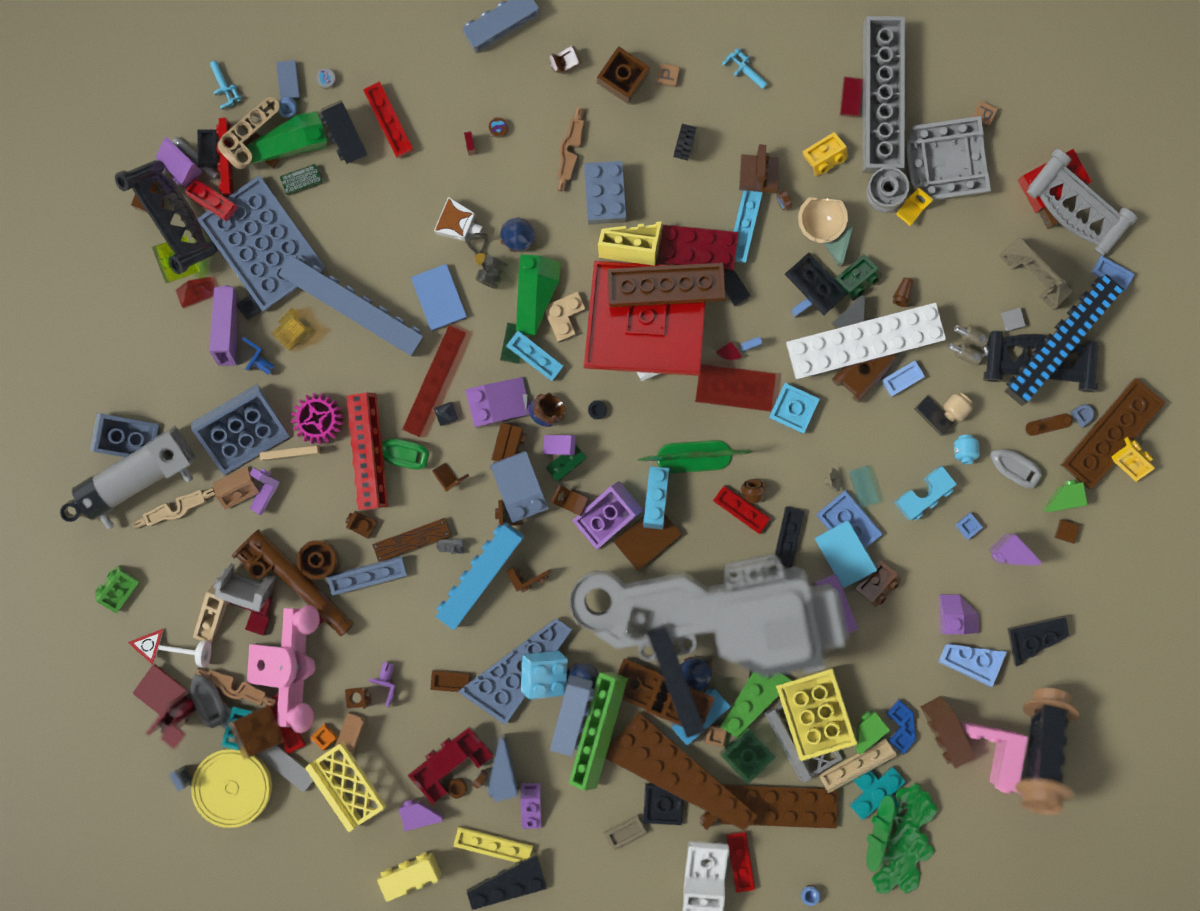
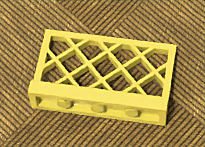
[305,742,387,832]

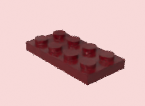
[658,225,739,271]

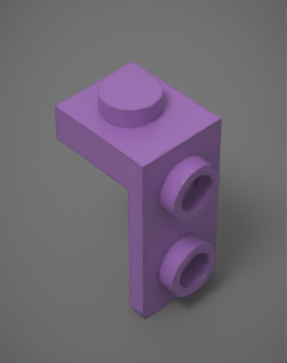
[250,468,280,515]

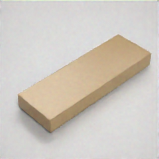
[259,446,321,461]

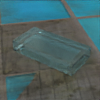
[848,466,879,508]

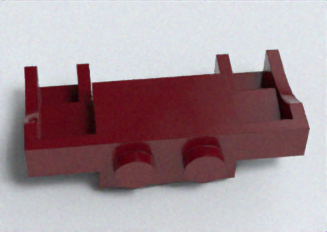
[407,726,494,805]

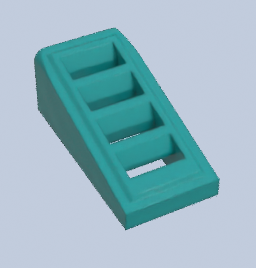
[221,707,252,751]

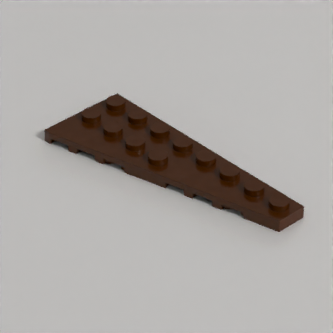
[605,712,758,831]

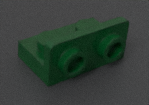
[835,254,881,301]
[546,444,587,483]

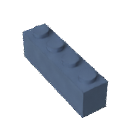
[462,0,540,53]
[550,675,594,756]

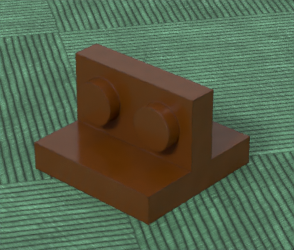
[739,144,779,193]

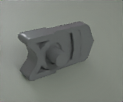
[436,538,465,554]

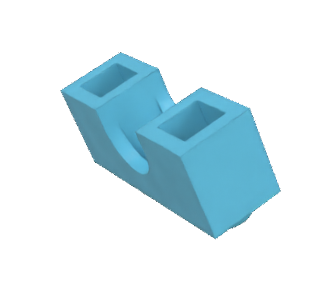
[643,466,669,529]
[894,466,956,520]

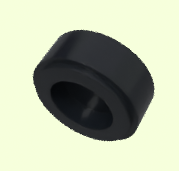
[588,400,607,420]

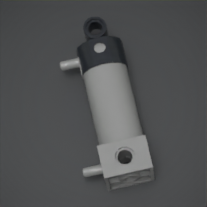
[60,426,196,529]

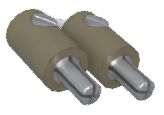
[948,325,988,365]

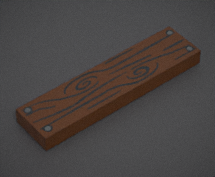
[372,518,451,562]

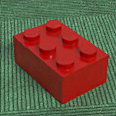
[1017,149,1092,213]

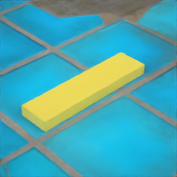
[454,826,533,862]

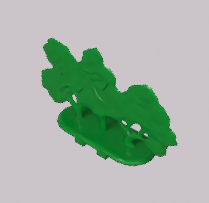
[866,782,938,894]

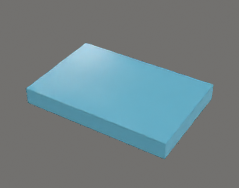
[814,519,877,588]

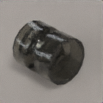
[475,255,508,290]

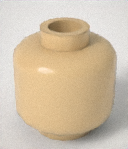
[943,393,972,422]

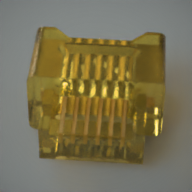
[271,308,316,351]

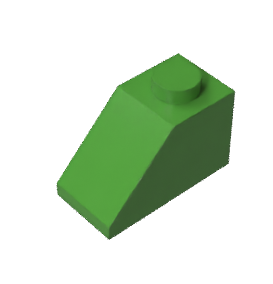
[1044,480,1087,512]
[855,710,890,755]

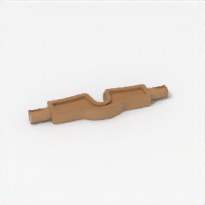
[557,107,584,192]
[195,667,277,708]

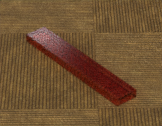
[402,325,467,437]

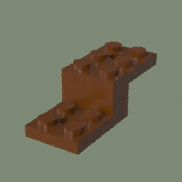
[617,658,715,727]

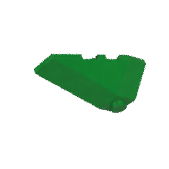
[246,111,327,164]

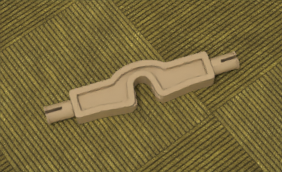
[133,487,215,529]

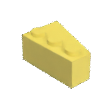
[598,221,662,266]
[377,852,442,902]

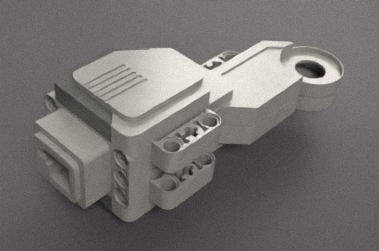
[569,554,848,677]

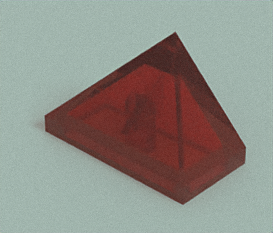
[175,277,215,308]

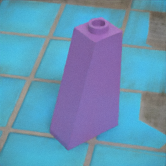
[209,285,237,366]

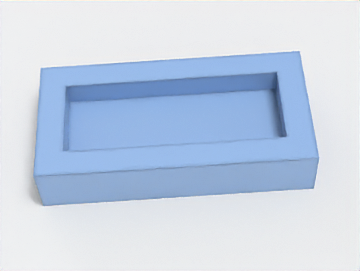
[881,361,925,396]

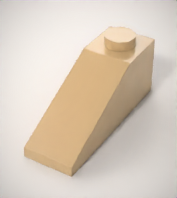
[193,582,229,643]

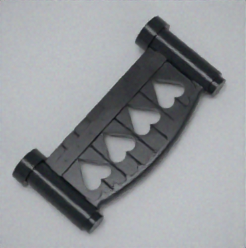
[115,160,217,274]
[983,331,1099,393]

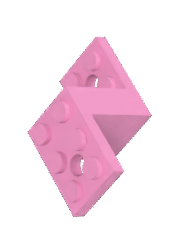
[961,721,1028,796]

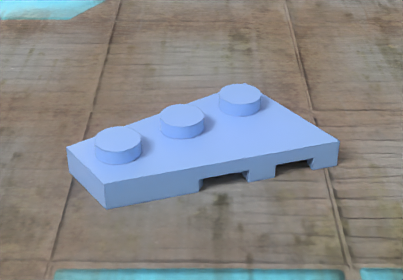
[938,644,1007,687]

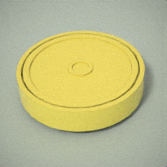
[191,748,272,828]

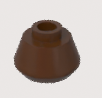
[741,479,767,503]

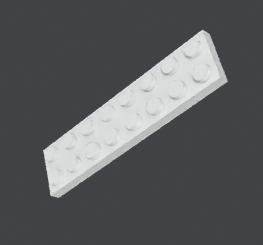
[786,303,946,379]

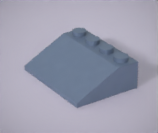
[191,384,290,475]

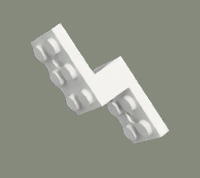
[682,841,728,911]

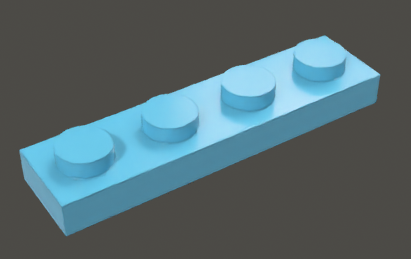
[733,190,762,263]

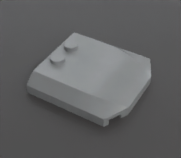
[906,116,991,202]

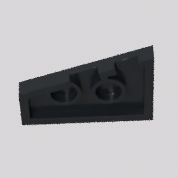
[1007,616,1069,667]

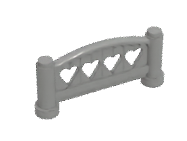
[1027,149,1138,256]

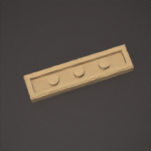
[819,738,896,793]

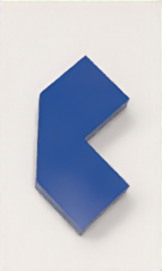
[886,699,916,755]

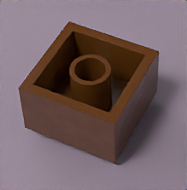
[597,46,650,104]
[228,705,284,759]

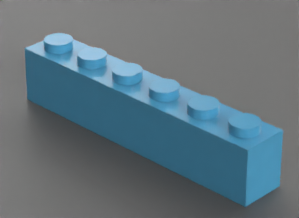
[435,522,525,630]

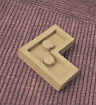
[545,292,585,342]

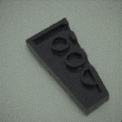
[467,852,547,910]

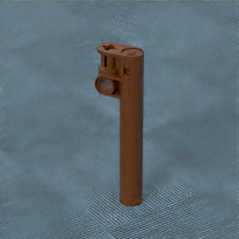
[232,529,354,637]

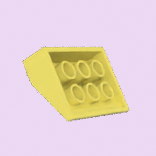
[776,667,857,761]

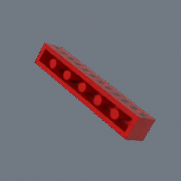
[347,392,388,510]

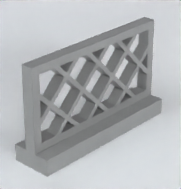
[764,703,842,782]

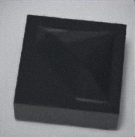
[434,401,459,426]

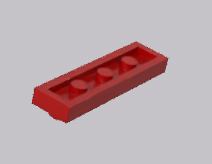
[363,81,413,158]
[216,118,234,197]

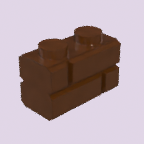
[491,423,526,462]

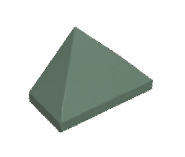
[824,226,853,266]

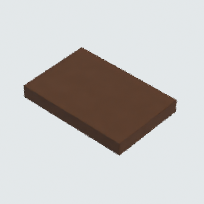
[613,513,681,571]

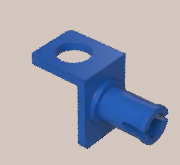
[242,337,275,375]

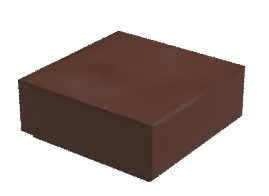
[1054,520,1080,544]

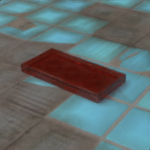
[695,364,776,412]

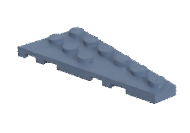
[458,618,572,725]

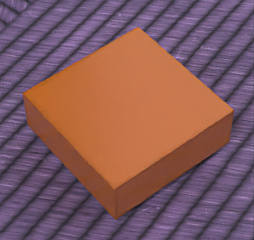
[310,723,338,751]

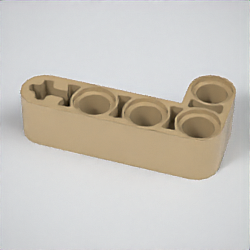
[218,97,280,169]

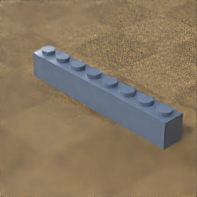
[278,255,424,356]

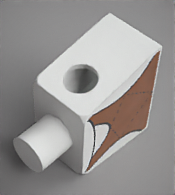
[434,197,483,241]

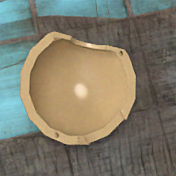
[798,197,848,243]

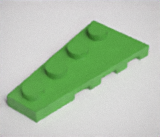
[720,672,791,737]

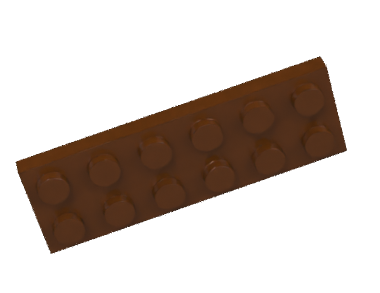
[608,263,725,307]
[1060,378,1165,490]
[720,784,838,829]

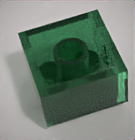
[719,727,776,784]

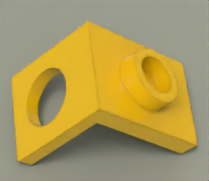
[896,188,933,226]

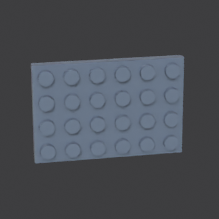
[197,175,326,312]

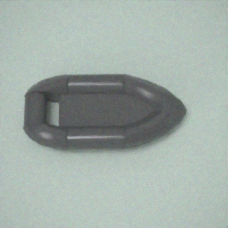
[190,674,227,728]

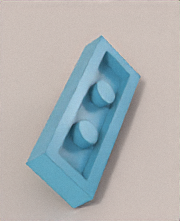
[506,331,563,381]

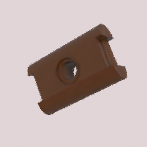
[832,354,897,403]

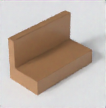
[213,466,260,509]
[335,712,367,756]

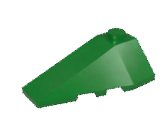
[516,254,561,336]

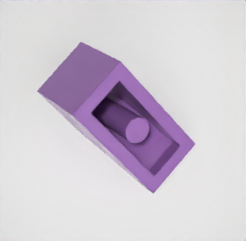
[399,799,444,831]

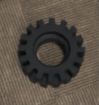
[673,123,697,161]

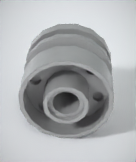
[866,167,909,213]

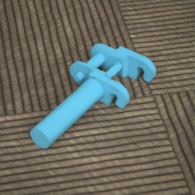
[722,48,768,89]
[210,61,243,110]

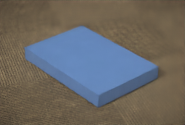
[411,264,467,331]
[816,490,882,549]

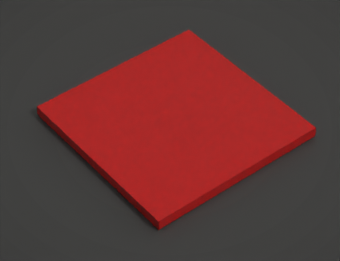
[584,261,706,376]

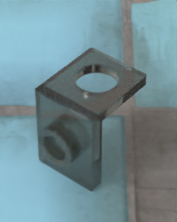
[625,607,651,640]

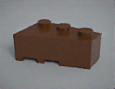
[920,696,976,769]

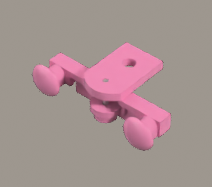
[247,605,320,733]

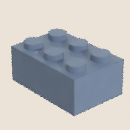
[584,161,626,225]

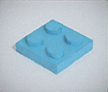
[769,383,820,434]

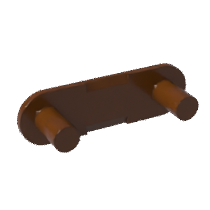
[1025,414,1072,436]

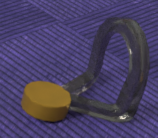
[465,233,489,266]

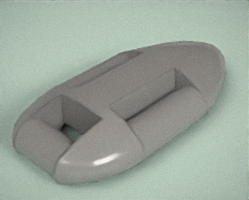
[991,449,1042,488]

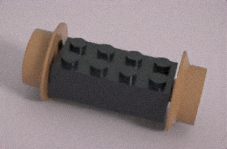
[1015,688,1079,815]

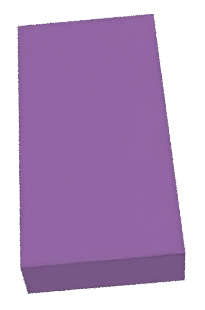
[543,435,576,455]

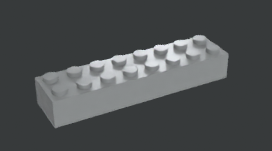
[862,16,905,173]

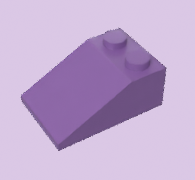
[465,377,530,428]
[572,481,644,550]

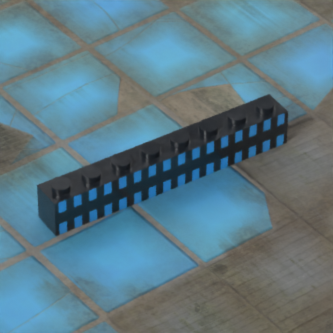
[1004,274,1124,406]

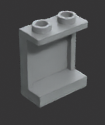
[214,563,275,612]

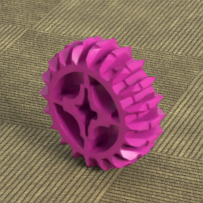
[291,393,343,445]

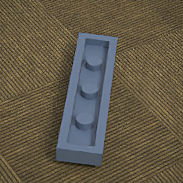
[327,556,407,596]

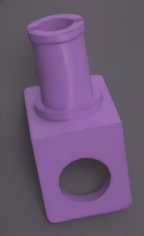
[369,662,396,708]

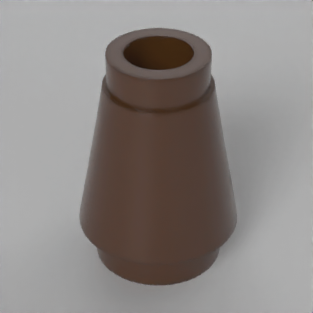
[893,277,914,307]

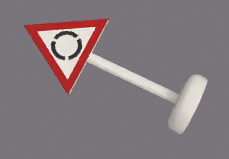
[128,629,212,668]

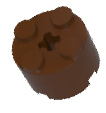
[296,540,339,579]

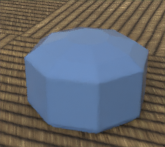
[801,886,820,906]

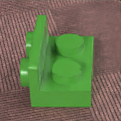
[95,566,139,613]

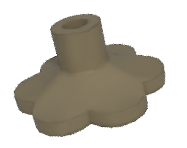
[824,468,842,492]

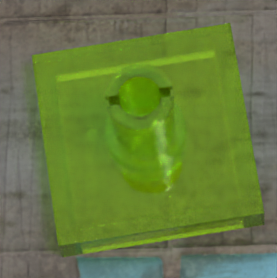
[152,236,200,284]

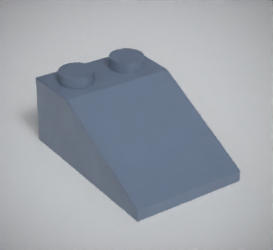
[90,412,159,457]
[490,451,548,523]
[487,734,519,802]

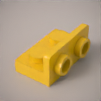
[802,132,848,177]
[1111,437,1155,482]

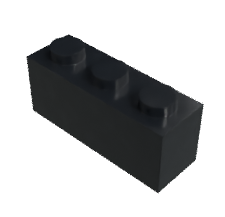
[319,100,367,164]

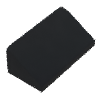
[914,395,955,436]

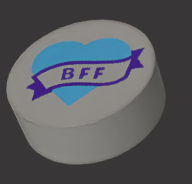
[316,68,336,89]

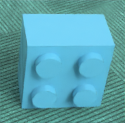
[521,651,567,699]

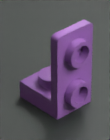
[520,783,541,829]

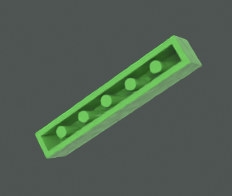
[569,672,628,791]

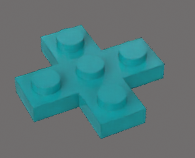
[849,766,906,820]

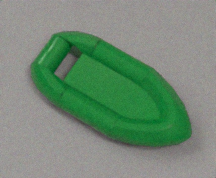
[382,439,429,470]

